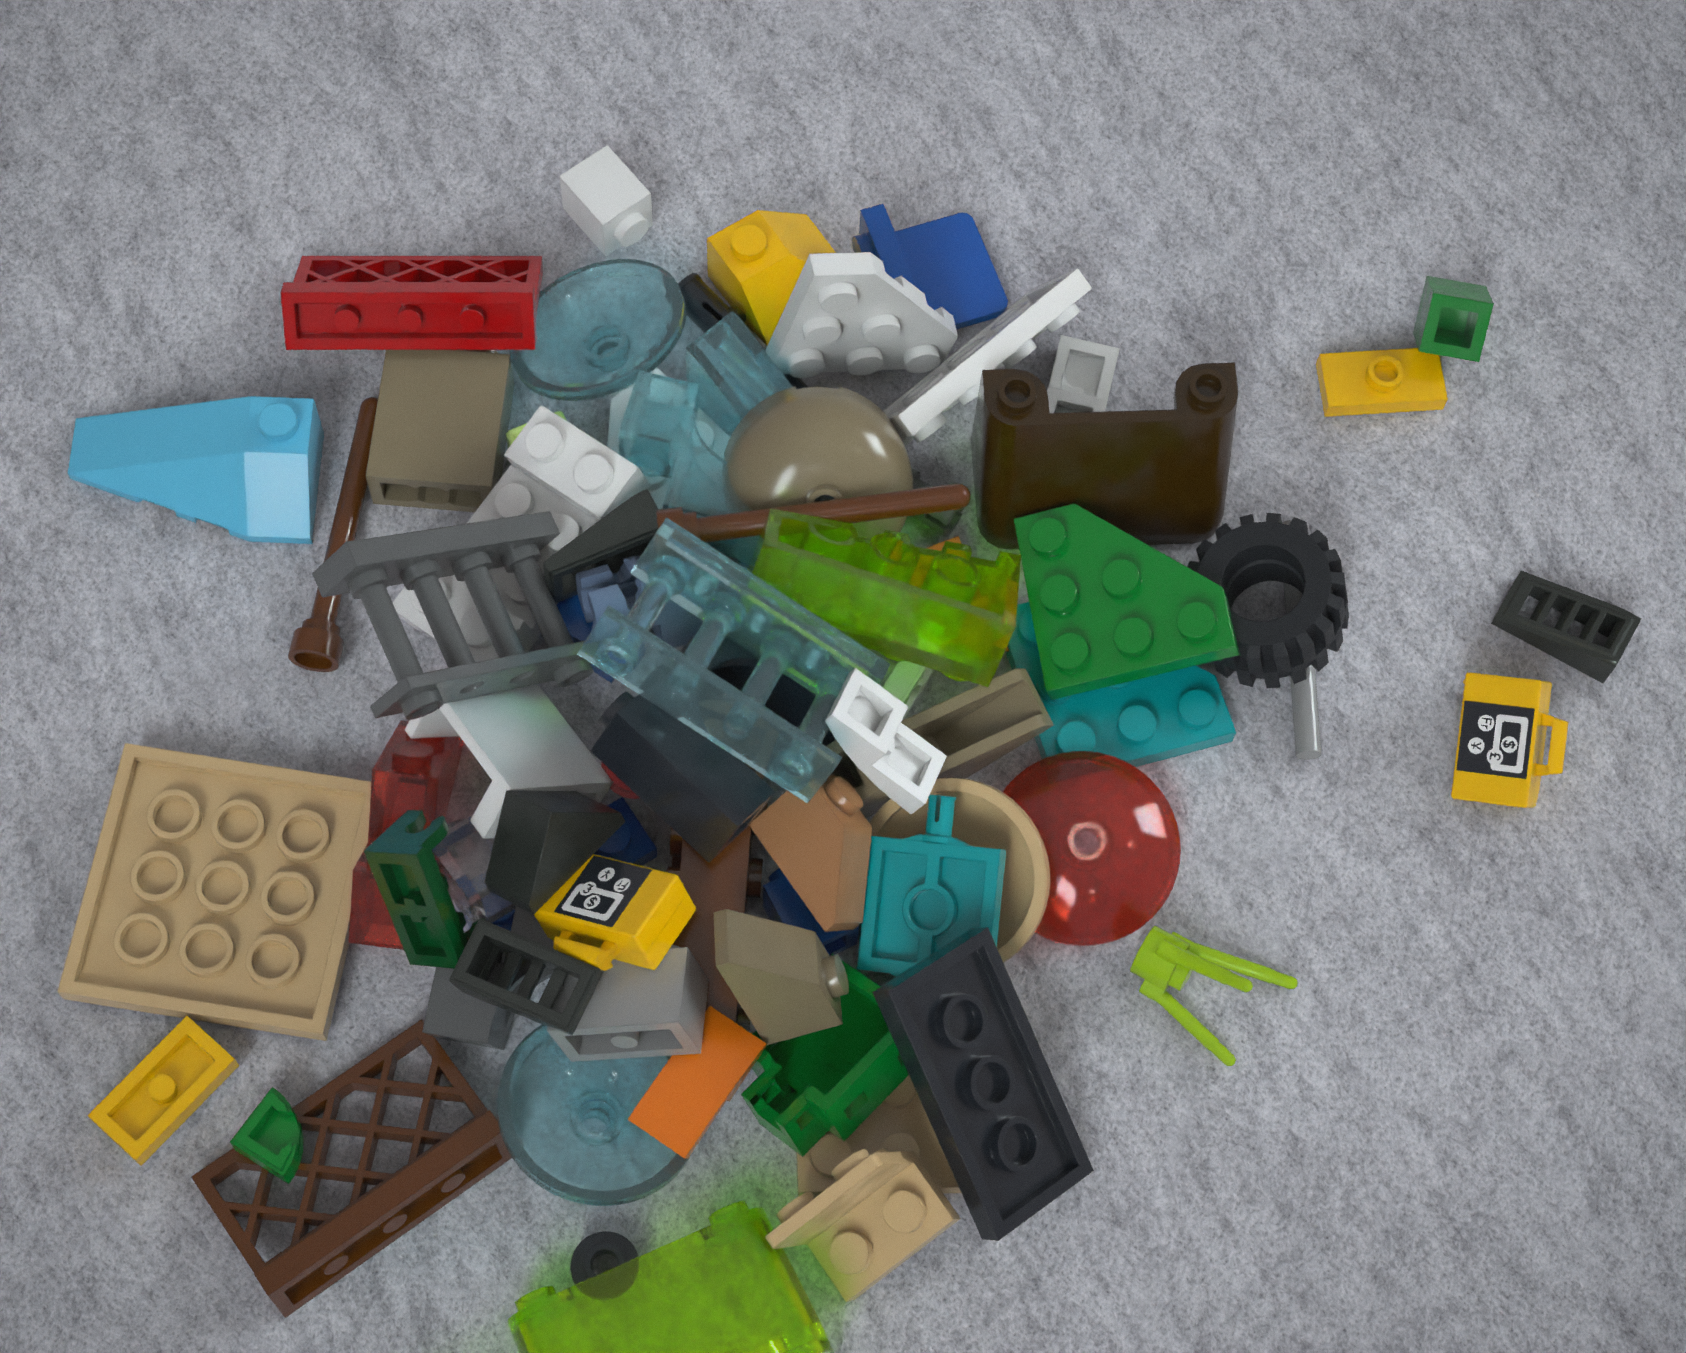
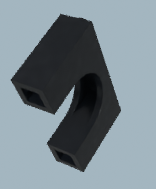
[590,590,853,863]

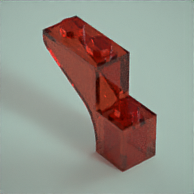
[349,720,463,950]

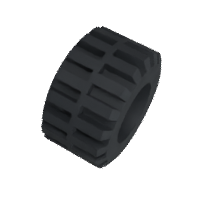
[1187,513,1349,688]

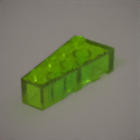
[739,508,1021,687]

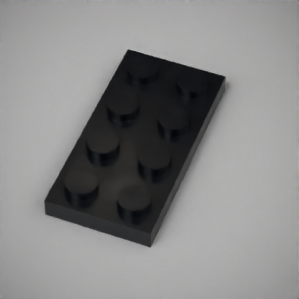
[873,927,1094,1241]

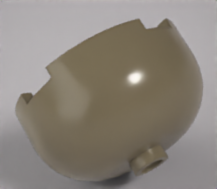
[722,386,913,580]

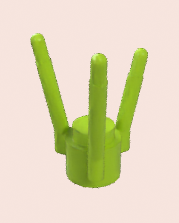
[1130,925,1298,1066]

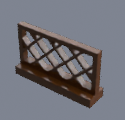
[191,1019,516,1318]

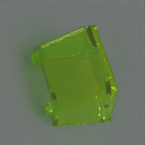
[507,1201,834,1353]

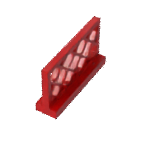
[280,256,543,350]

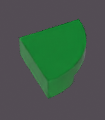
[230,1087,304,1184]

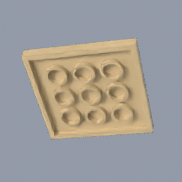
[57,743,384,1041]

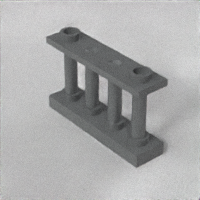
[312,511,612,720]

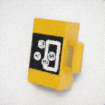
[1451,672,1569,808]
[534,854,696,971]

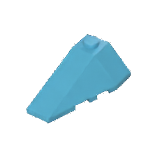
[68,396,324,544]

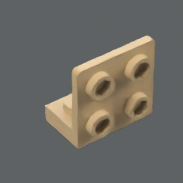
[765,1148,961,1302]

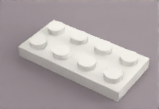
[882,268,1092,446]

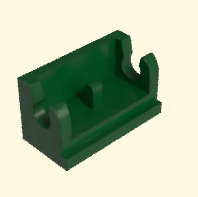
[364,810,485,969]

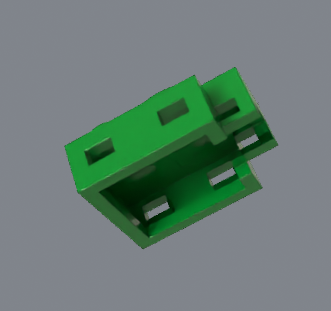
[741,954,909,1157]

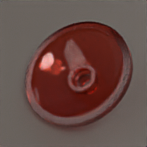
[1003,751,1181,947]

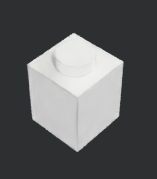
[559,145,653,257]

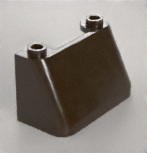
[971,362,1238,549]

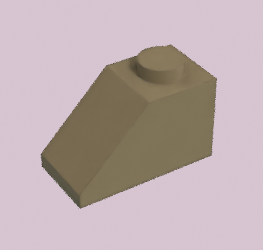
[713,909,849,1045]

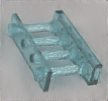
[577,517,890,803]

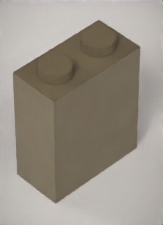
[366,350,515,512]

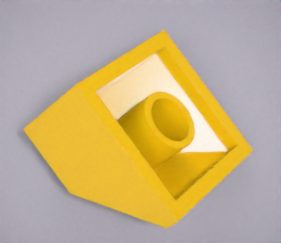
[707,210,836,345]

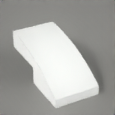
[1047,335,1120,413]
[825,668,947,814]

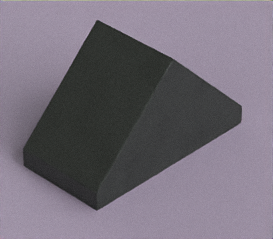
[484,790,625,914]

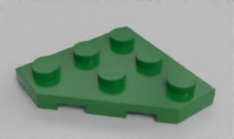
[1014,504,1239,700]

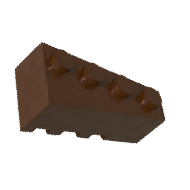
[666,748,768,1026]

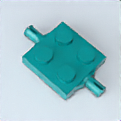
[857,795,1006,977]

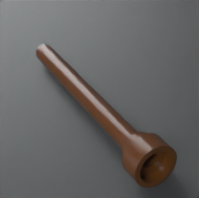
[288,397,378,672]
[656,483,970,562]

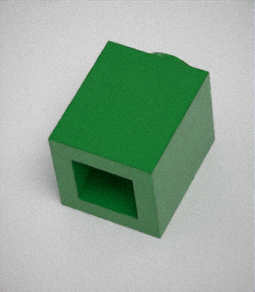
[1413,276,1494,362]

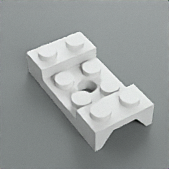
[393,405,651,662]

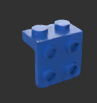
[852,204,1008,330]

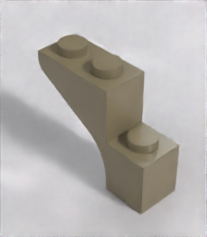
[801,668,1054,819]

